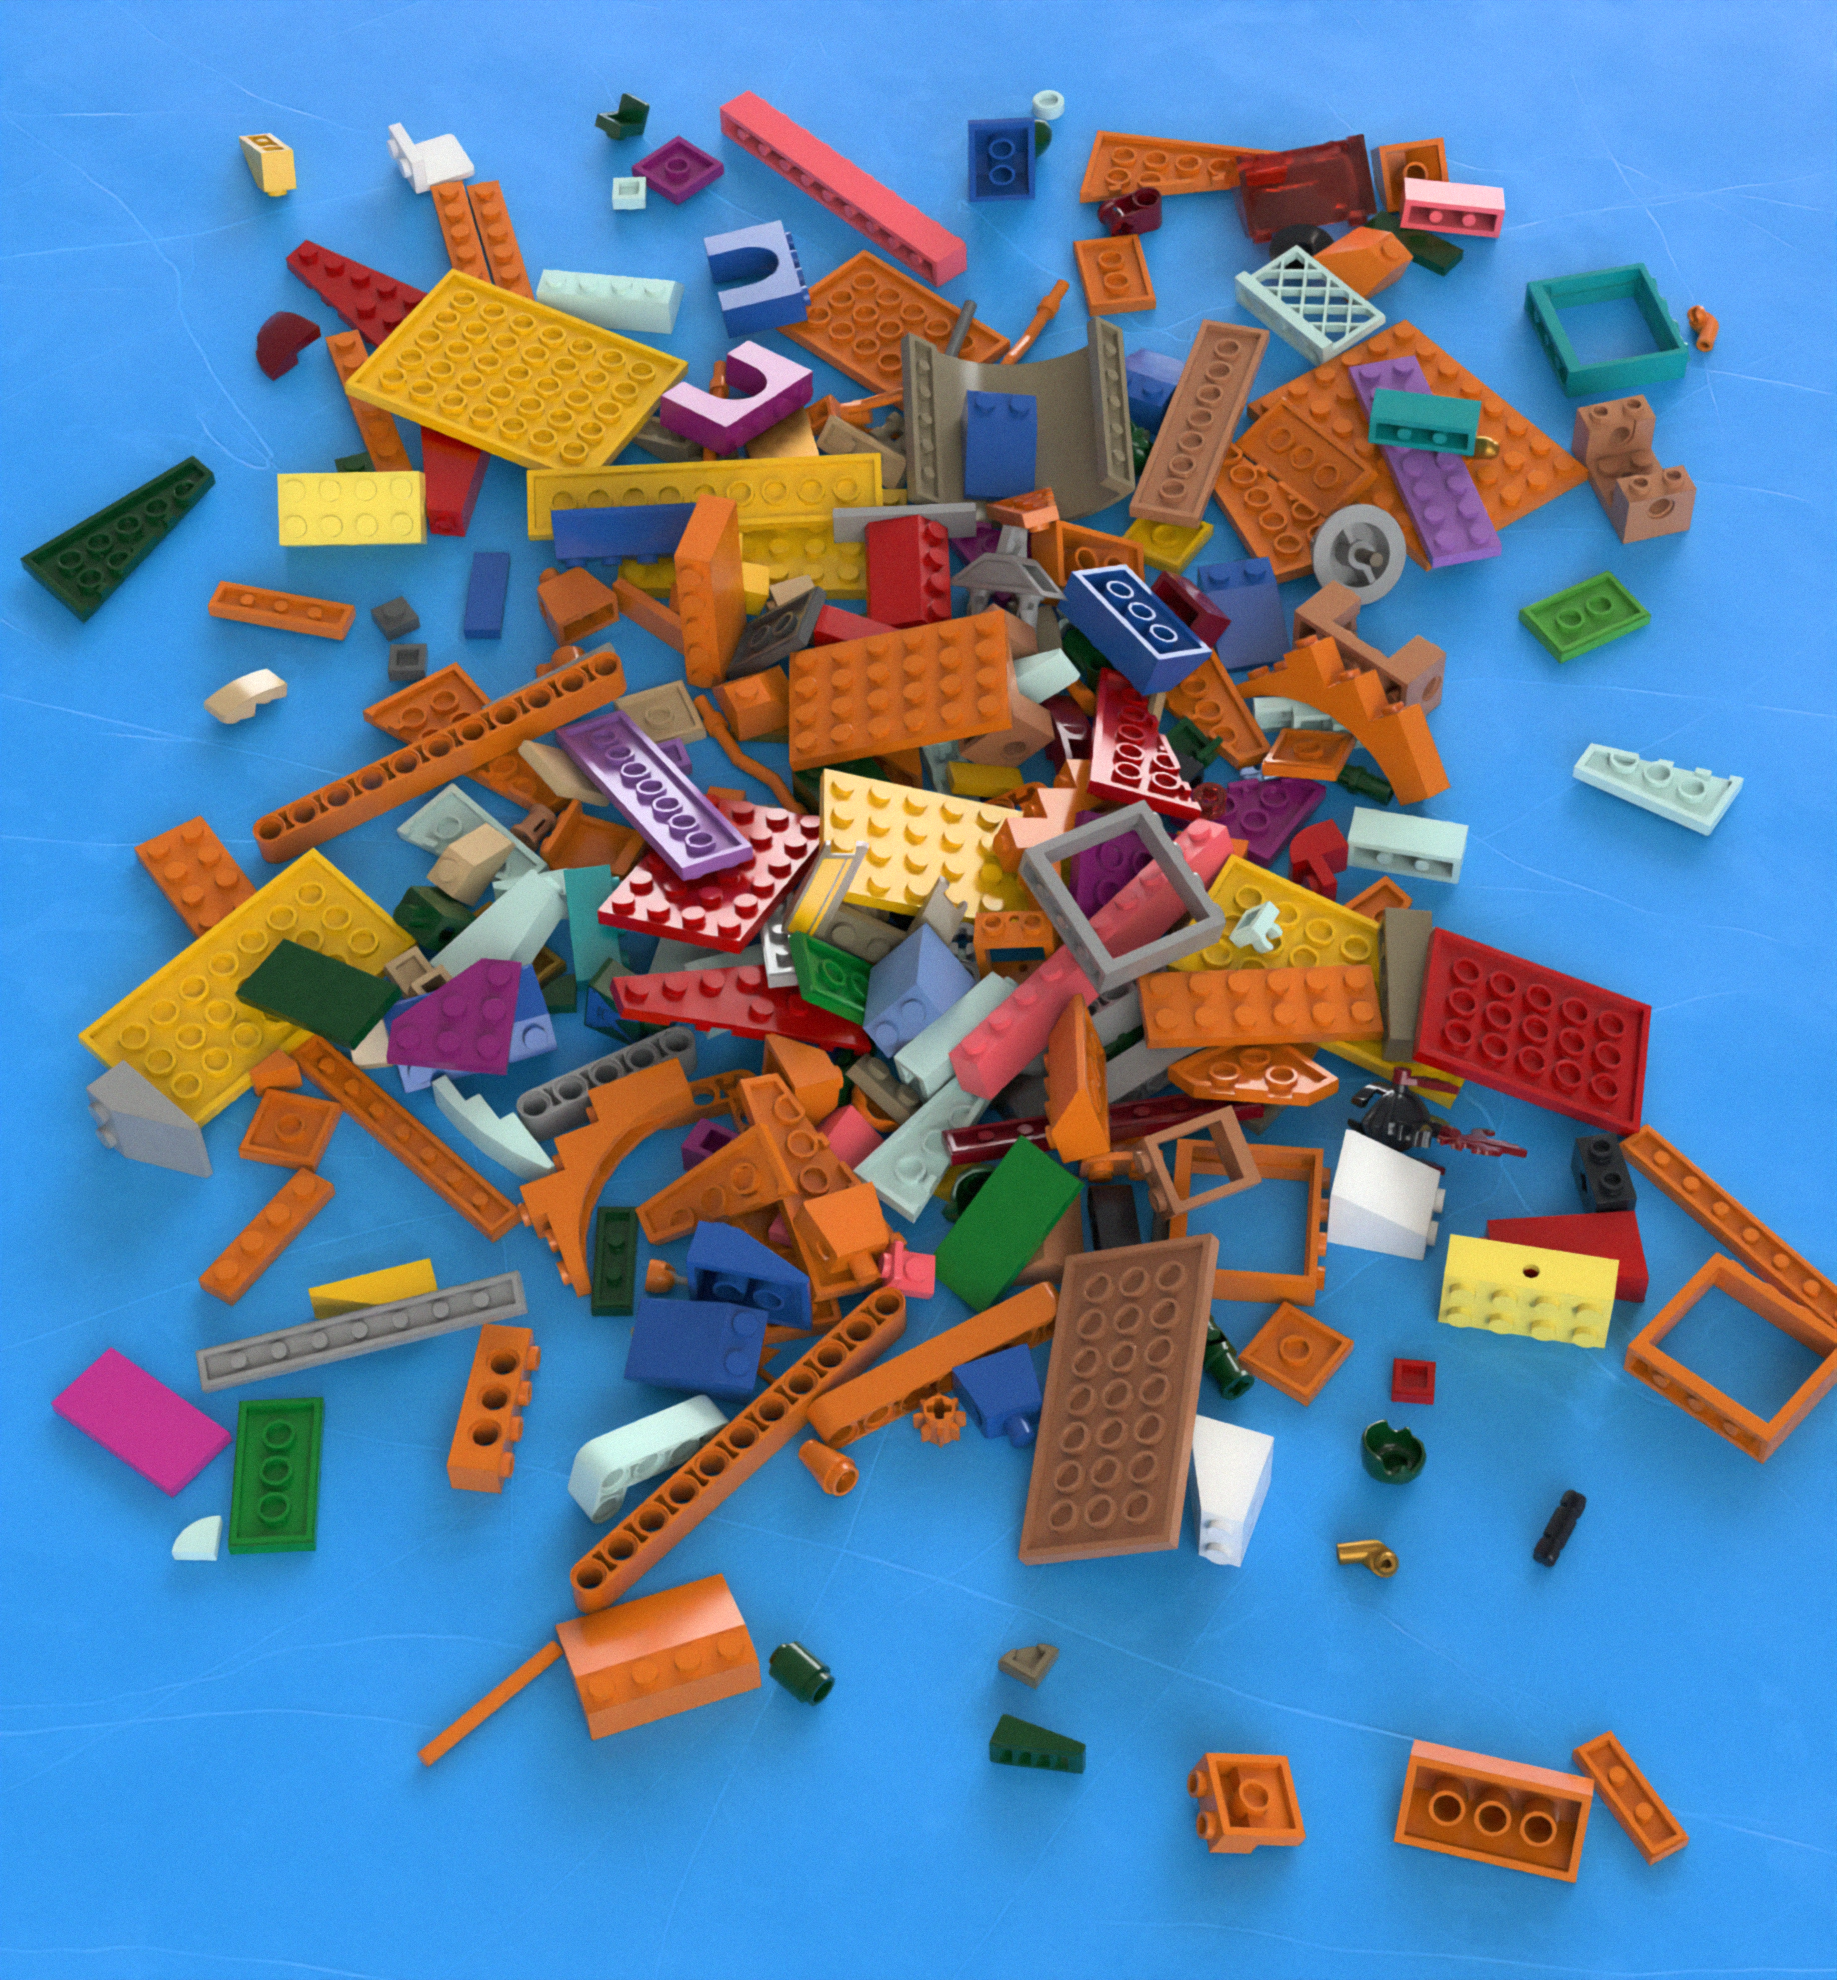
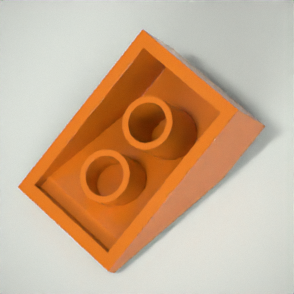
[1031,520,1145,607]

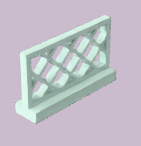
[1234,245,1386,367]

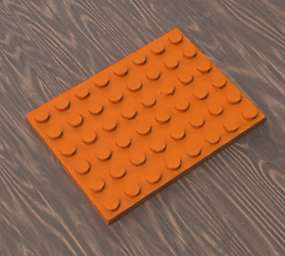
[1246,319,1589,572]

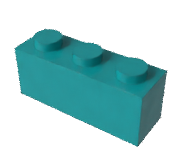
[1368,388,1482,456]
[563,864,630,992]

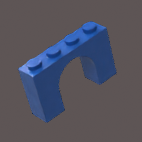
[703,220,811,339]

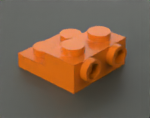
[1187,1753,1306,1854]

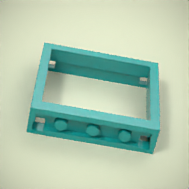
[1524,262,1691,398]

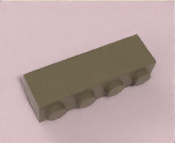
[1377,907,1435,1064]

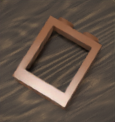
[1132,1105,1262,1221]

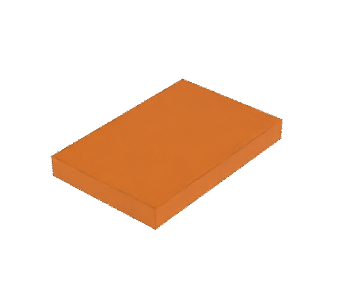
[1073,234,1156,317]

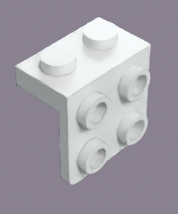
[386,122,475,194]

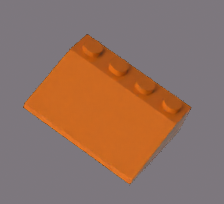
[555,1573,762,1741]

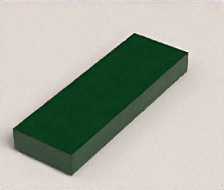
[1363,210,1464,277]
[591,1207,639,1316]

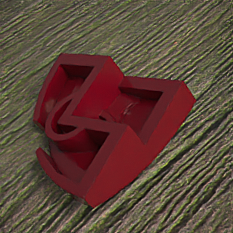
[255,311,321,381]

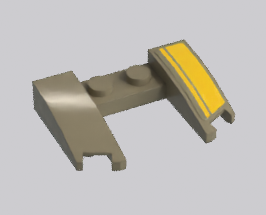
[781,840,968,964]

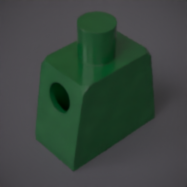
[393,886,477,952]

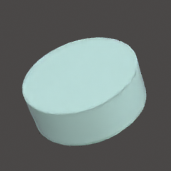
[1032,90,1064,120]

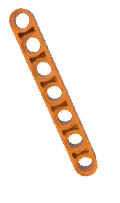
[806,1281,1060,1450]

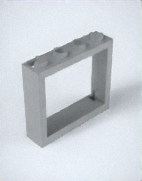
[1018,800,1226,995]

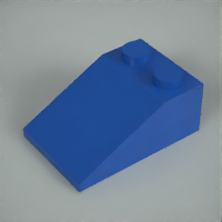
[967,117,1035,202]
[1125,348,1186,436]
[960,390,1037,501]
[1197,557,1291,674]
[685,1221,813,1331]
[623,1298,769,1406]

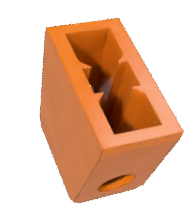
[536,567,620,648]
[792,1181,889,1286]

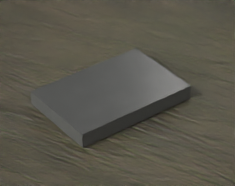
[726,586,827,681]

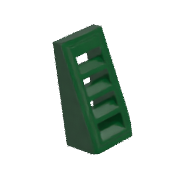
[989,1714,1086,1774]

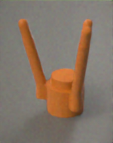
[840,388,903,439]

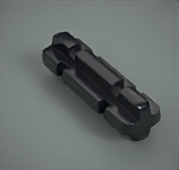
[1533,1490,1587,1567]

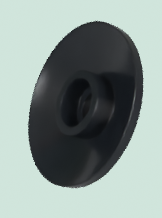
[1269,224,1335,280]

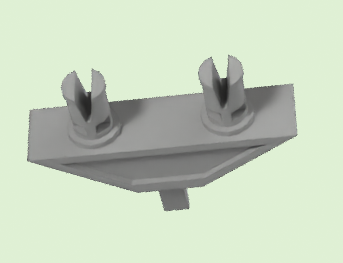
[950,525,1069,633]

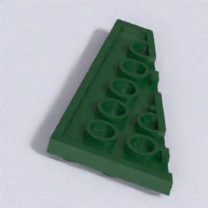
[20,456,216,623]

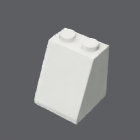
[1327,1129,1446,1261]
[1188,1414,1274,1567]

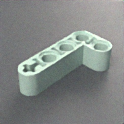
[568,1395,730,1524]

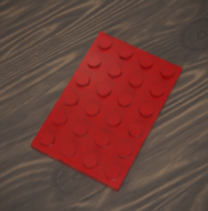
[597,794,819,955]
[1412,926,1652,1138]

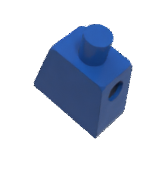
[952,1343,1042,1448]

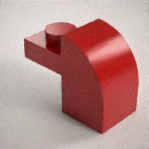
[1288,819,1349,902]

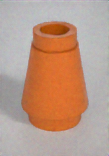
[798,1439,859,1496]

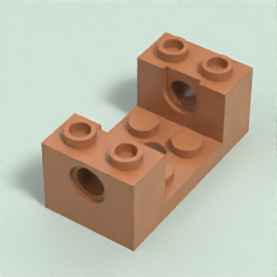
[1571,394,1697,544]
[1292,580,1446,716]
[957,603,1055,768]

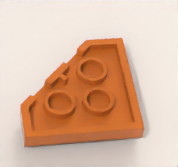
[1167,1043,1339,1106]

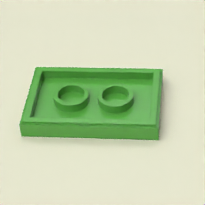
[1518,570,1651,664]

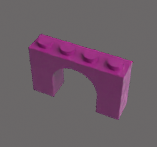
[660,340,813,457]

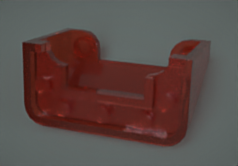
[1224,134,1377,244]

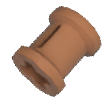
[509,803,557,852]

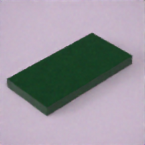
[235,938,403,1051]

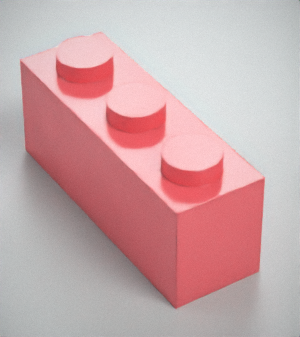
[1399,178,1505,238]

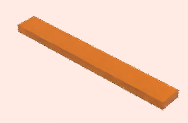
[288,1034,522,1243]
[1619,1123,1837,1329]

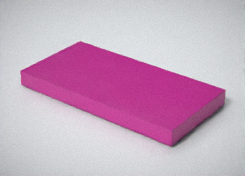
[51,1347,232,1498]

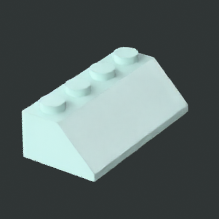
[536,269,685,334]

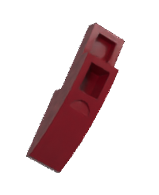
[1039,695,1092,776]

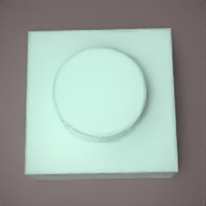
[612,177,647,210]

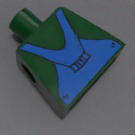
[584,957,676,1045]

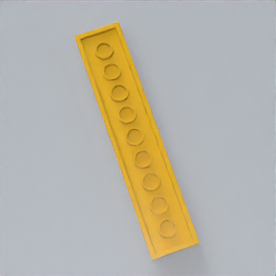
[527,453,883,541]

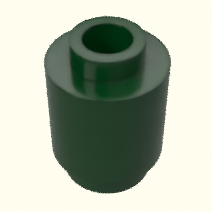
[769,1641,835,1706]

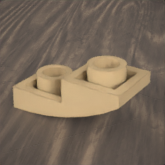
[204,669,287,724]

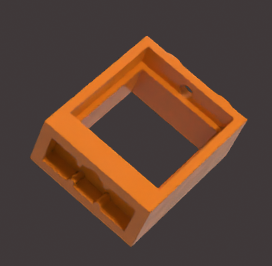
[973,910,1060,985]

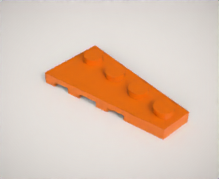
[985,486,1060,533]
[635,1122,798,1246]

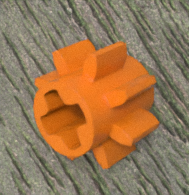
[913,1392,966,1448]

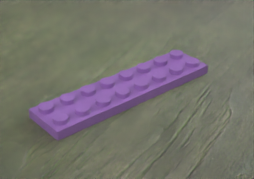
[1348,355,1502,568]
[555,710,753,881]

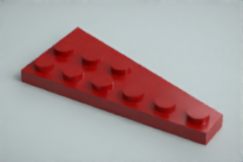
[286,240,428,348]
[1086,667,1201,822]
[609,964,872,1056]

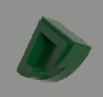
[542,974,577,1014]

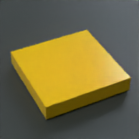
[1122,518,1214,575]

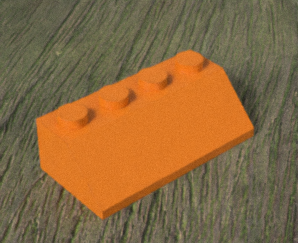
[1043,993,1110,1164]
[1393,1739,1595,1883]

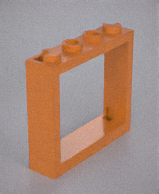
[1169,1138,1331,1307]
[1623,1252,1837,1464]

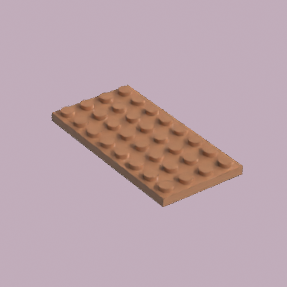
[1018,1233,1220,1566]

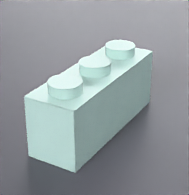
[1347,807,1469,884]

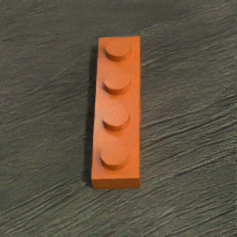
[207,581,356,641]
[198,1167,336,1307]

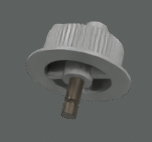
[1310,504,1406,605]

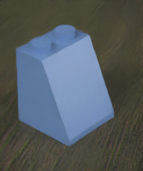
[863,922,977,1059]

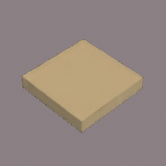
[613,679,707,745]
[518,740,610,807]

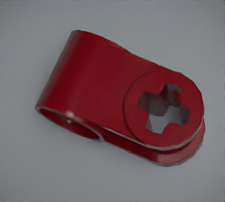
[1097,187,1162,237]

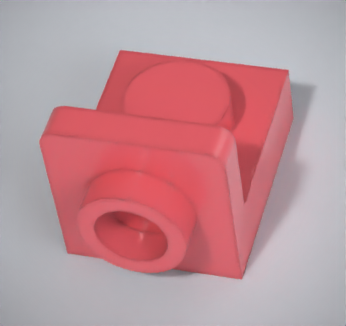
[877,1241,936,1300]

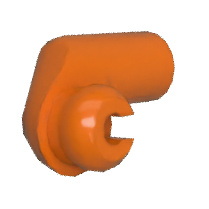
[1687,305,1719,352]

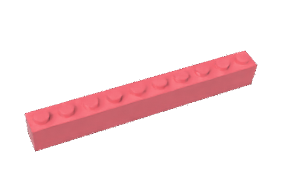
[719,90,967,288]
[948,818,1235,1100]

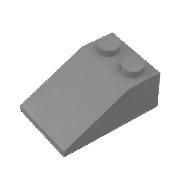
[86,1060,213,1178]

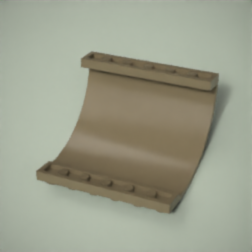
[901,315,1136,529]

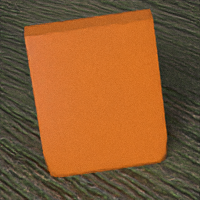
[805,394,841,436]
[249,1049,303,1098]

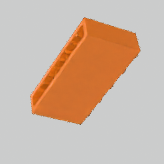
[674,494,747,689]

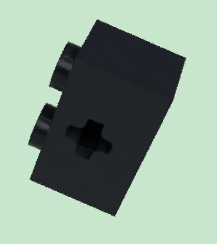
[1570,1132,1637,1214]

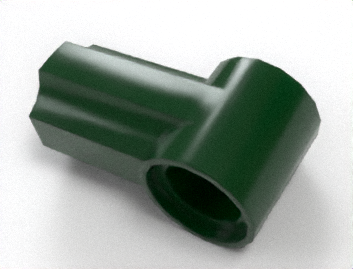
[1062,628,1118,695]

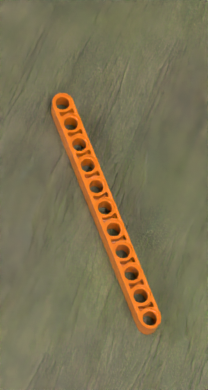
[252,652,627,864]
[570,1287,907,1614]

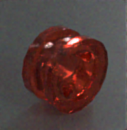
[1193,782,1227,820]

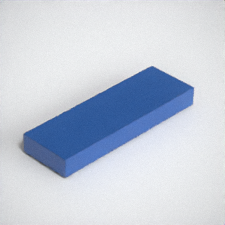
[464,553,511,639]

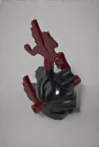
[1347,1066,1527,1176]

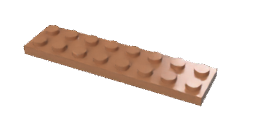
[1129,319,1270,529]

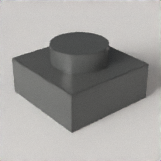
[371,596,420,642]
[388,644,428,681]

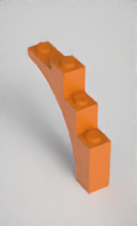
[1235,634,1451,806]
[993,759,1124,911]
[517,1057,696,1298]

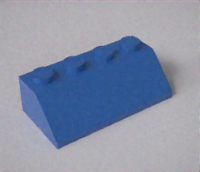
[551,503,696,569]
[1057,564,1213,695]
[382,964,558,1094]

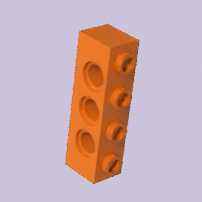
[446,1324,541,1494]

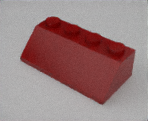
[865,515,952,630]

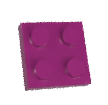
[632,135,724,205]

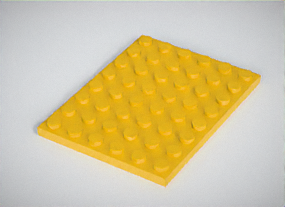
[345,268,689,470]

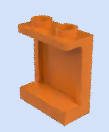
[540,799,652,881]

